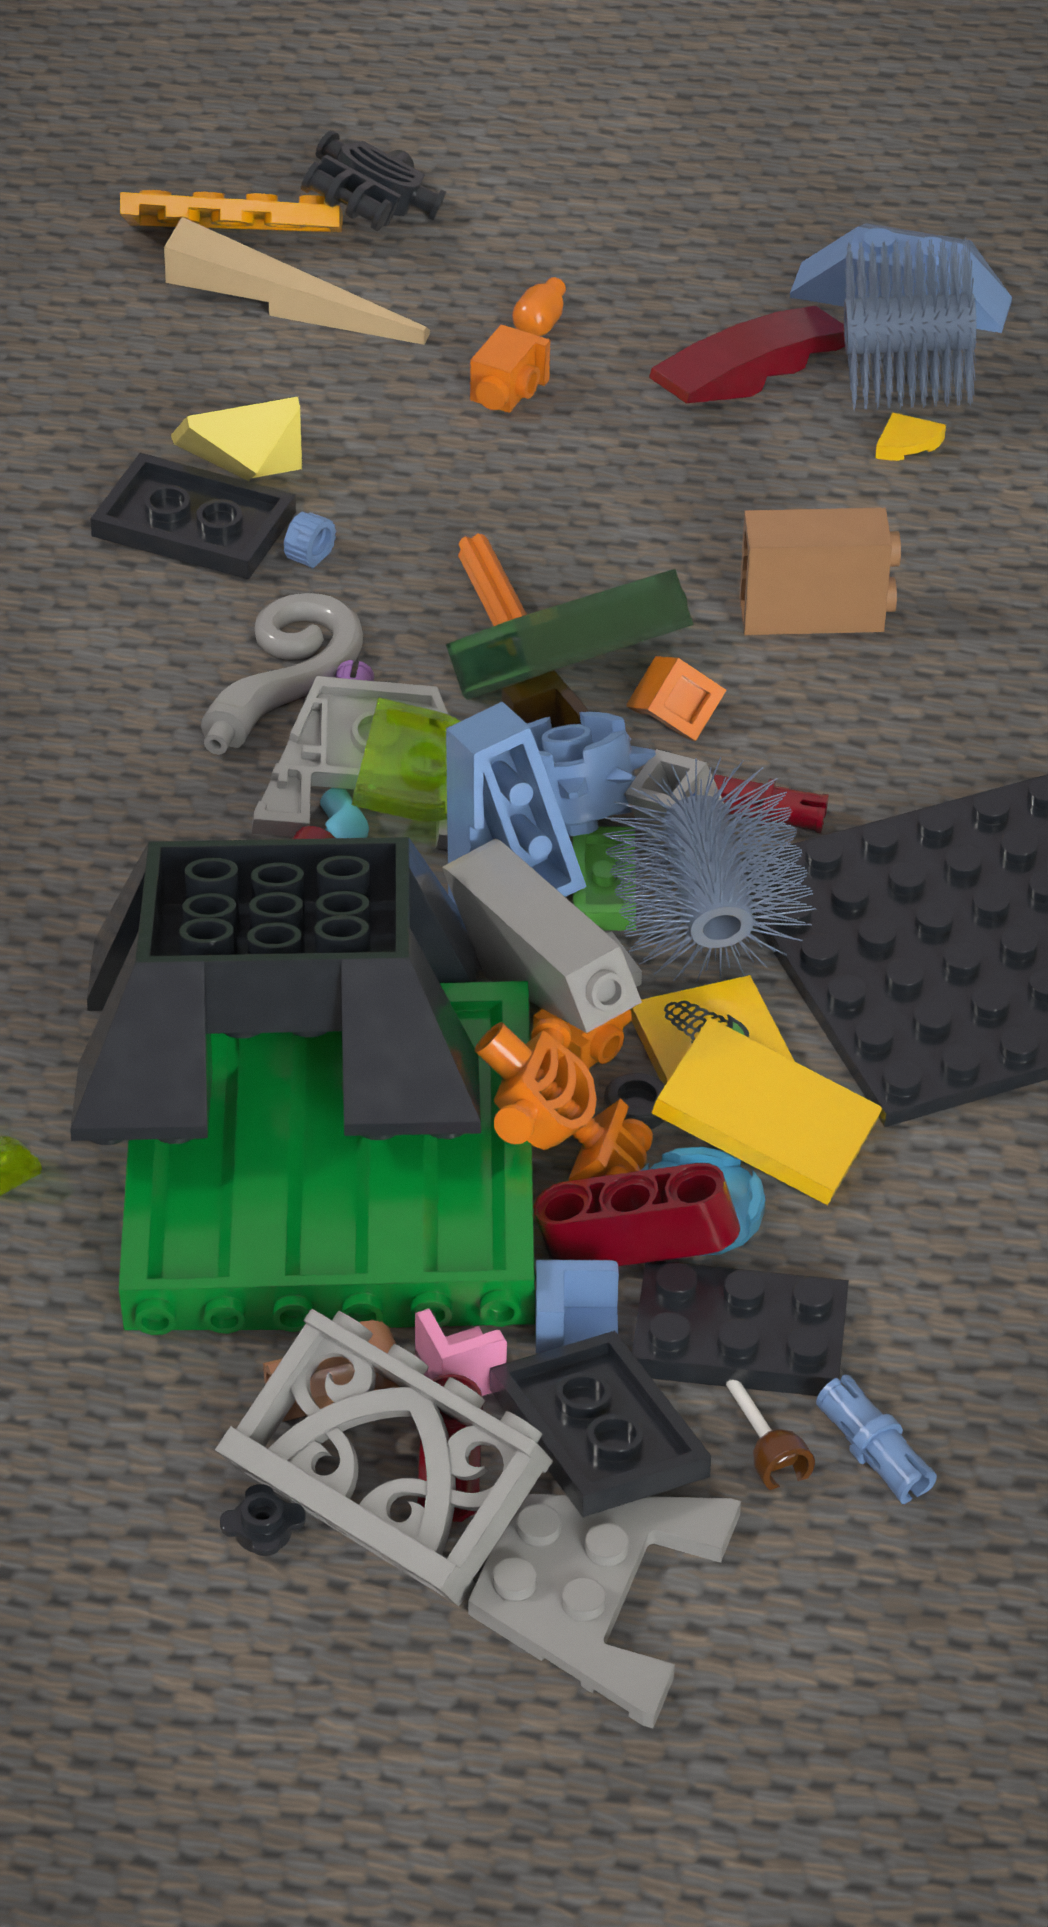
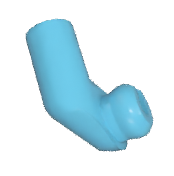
[320,788,369,838]

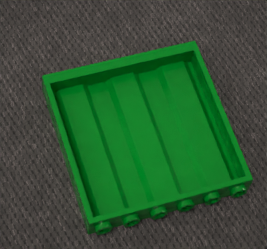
[119,981,536,1335]

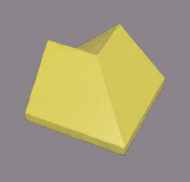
[171,397,302,481]

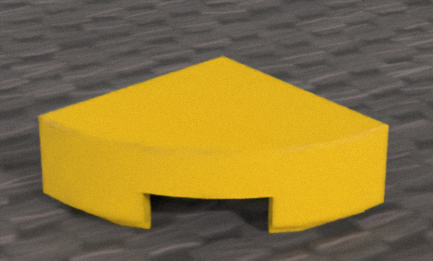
[875,412,946,461]

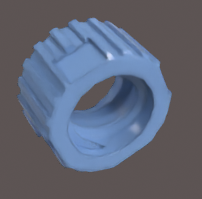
[284,511,336,568]

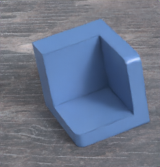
[535,1260,619,1353]

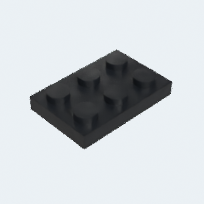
[90,453,296,579]
[632,1261,849,1396]
[490,1330,711,1517]

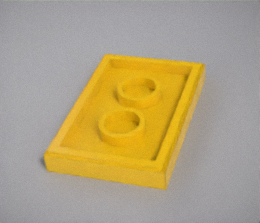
[651,1017,882,1205]

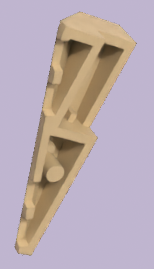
[164,217,430,345]

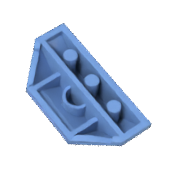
[790,223,1012,333]

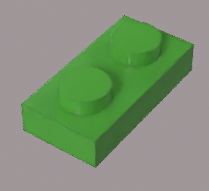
[573,827,636,931]

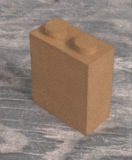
[739,507,901,635]

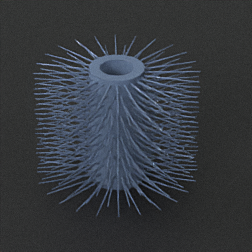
[844,237,977,411]
[603,757,816,981]

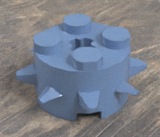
[528,712,656,836]

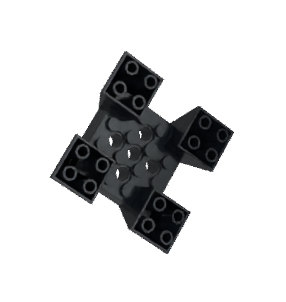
[70,837,481,1145]

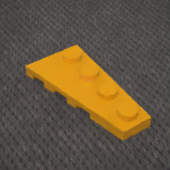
[120,190,343,232]

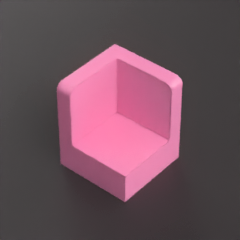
[415,1309,507,1396]

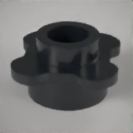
[220,1484,306,1556]

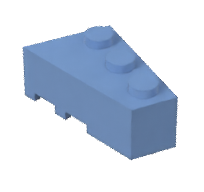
[446,702,587,907]

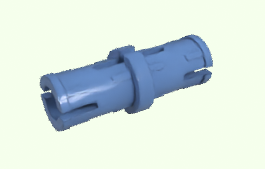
[816,1375,937,1504]

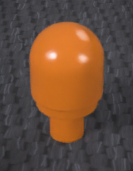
[512,277,566,336]

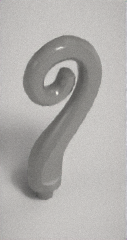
[201,593,363,755]

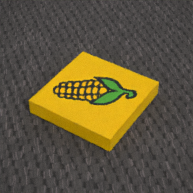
[630,975,794,1085]

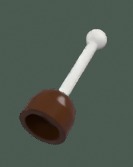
[726,1380,815,1490]

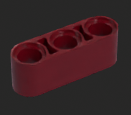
[533,1163,741,1266]

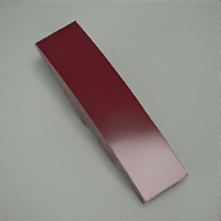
[649,306,845,404]

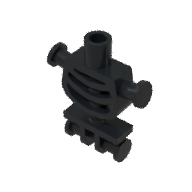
[301,130,446,231]

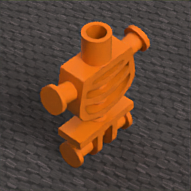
[474,1018,653,1181]

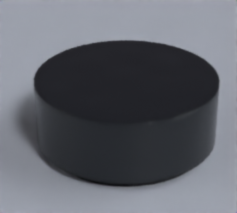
[604,1073,665,1129]

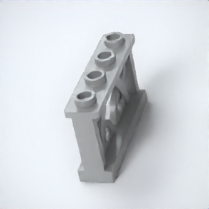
[215,1309,553,1606]

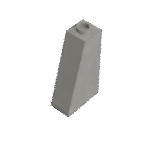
[442,838,642,1033]

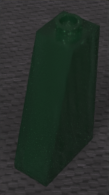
[446,569,694,700]

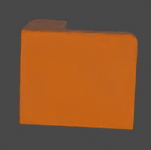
[626,656,726,741]

